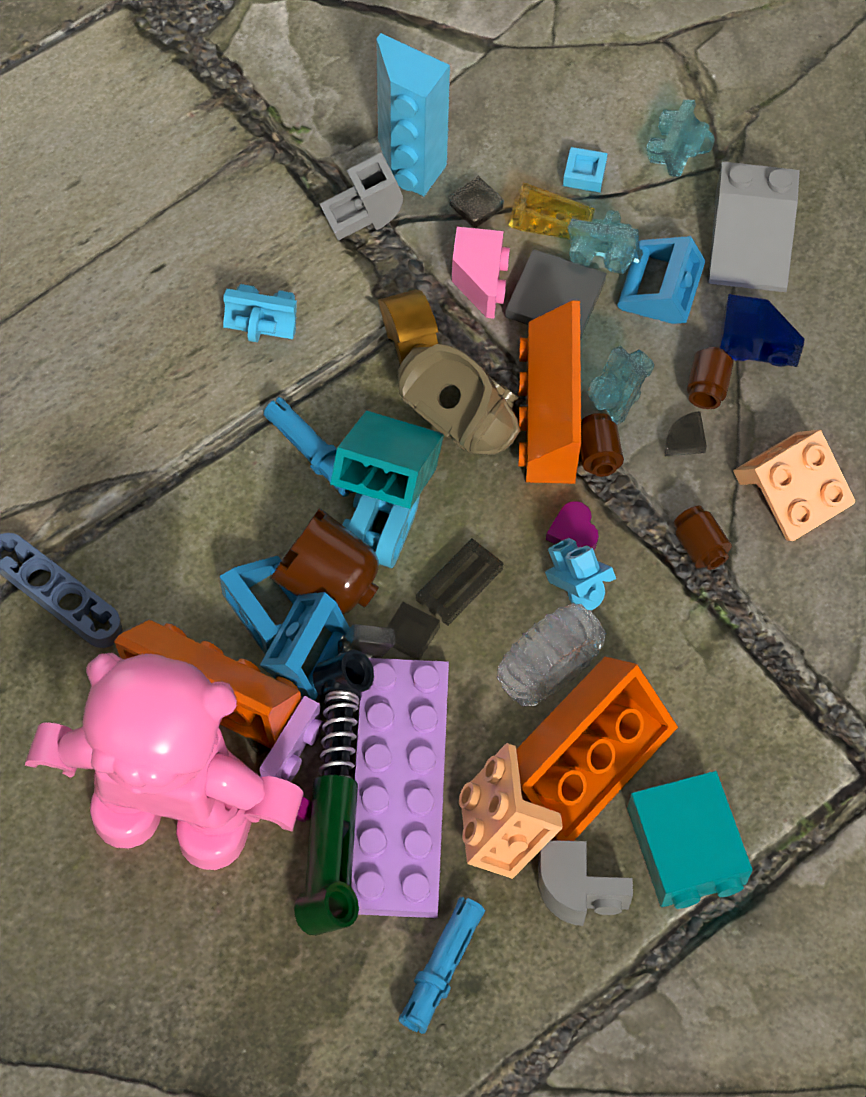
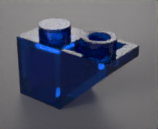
[719,294,805,367]

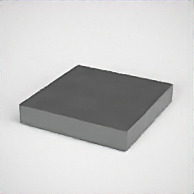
[505,249,607,339]

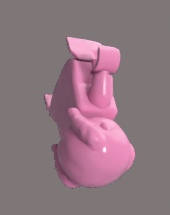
[25,653,304,870]

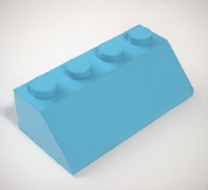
[376,33,450,196]

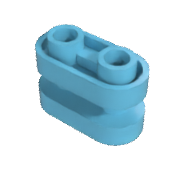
[342,493,420,568]

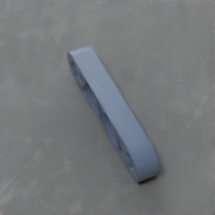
[0,533,123,648]

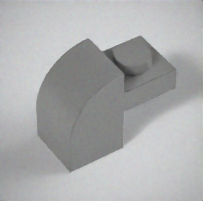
[320,152,403,241]
[538,840,633,926]

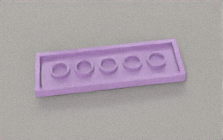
[351,658,449,918]

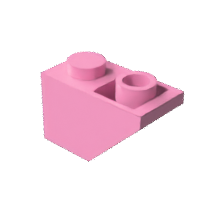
[452,227,510,319]

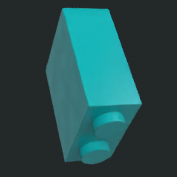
[330,410,444,509]
[627,771,753,909]

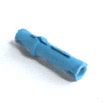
[264,397,353,497]
[398,897,485,1034]

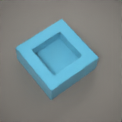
[563,147,608,193]

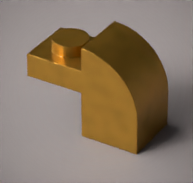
[378,289,439,365]

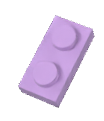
[260,696,324,782]

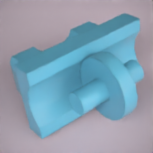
[223,284,297,342]
[545,538,616,611]

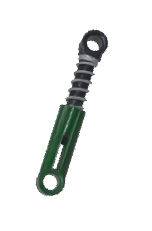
[294,649,374,936]

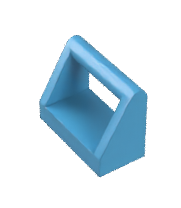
[617,236,705,324]
[219,556,298,655]
[259,592,352,701]

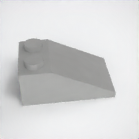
[708,161,800,292]

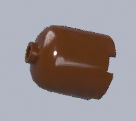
[270,508,379,615]

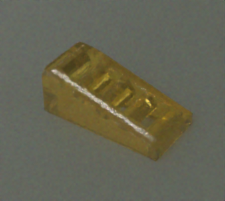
[508,182,595,242]

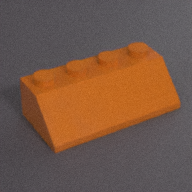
[518,300,581,484]
[114,620,302,749]
[516,656,678,841]

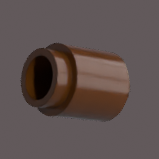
[687,347,734,409]
[580,413,624,477]
[673,505,732,570]

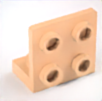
[733,430,855,541]
[459,743,563,879]

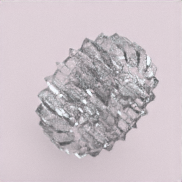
[496,603,606,707]

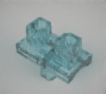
[646,99,715,177]
[568,210,643,274]
[587,346,655,425]

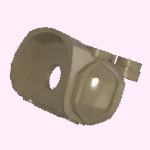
[398,344,520,455]

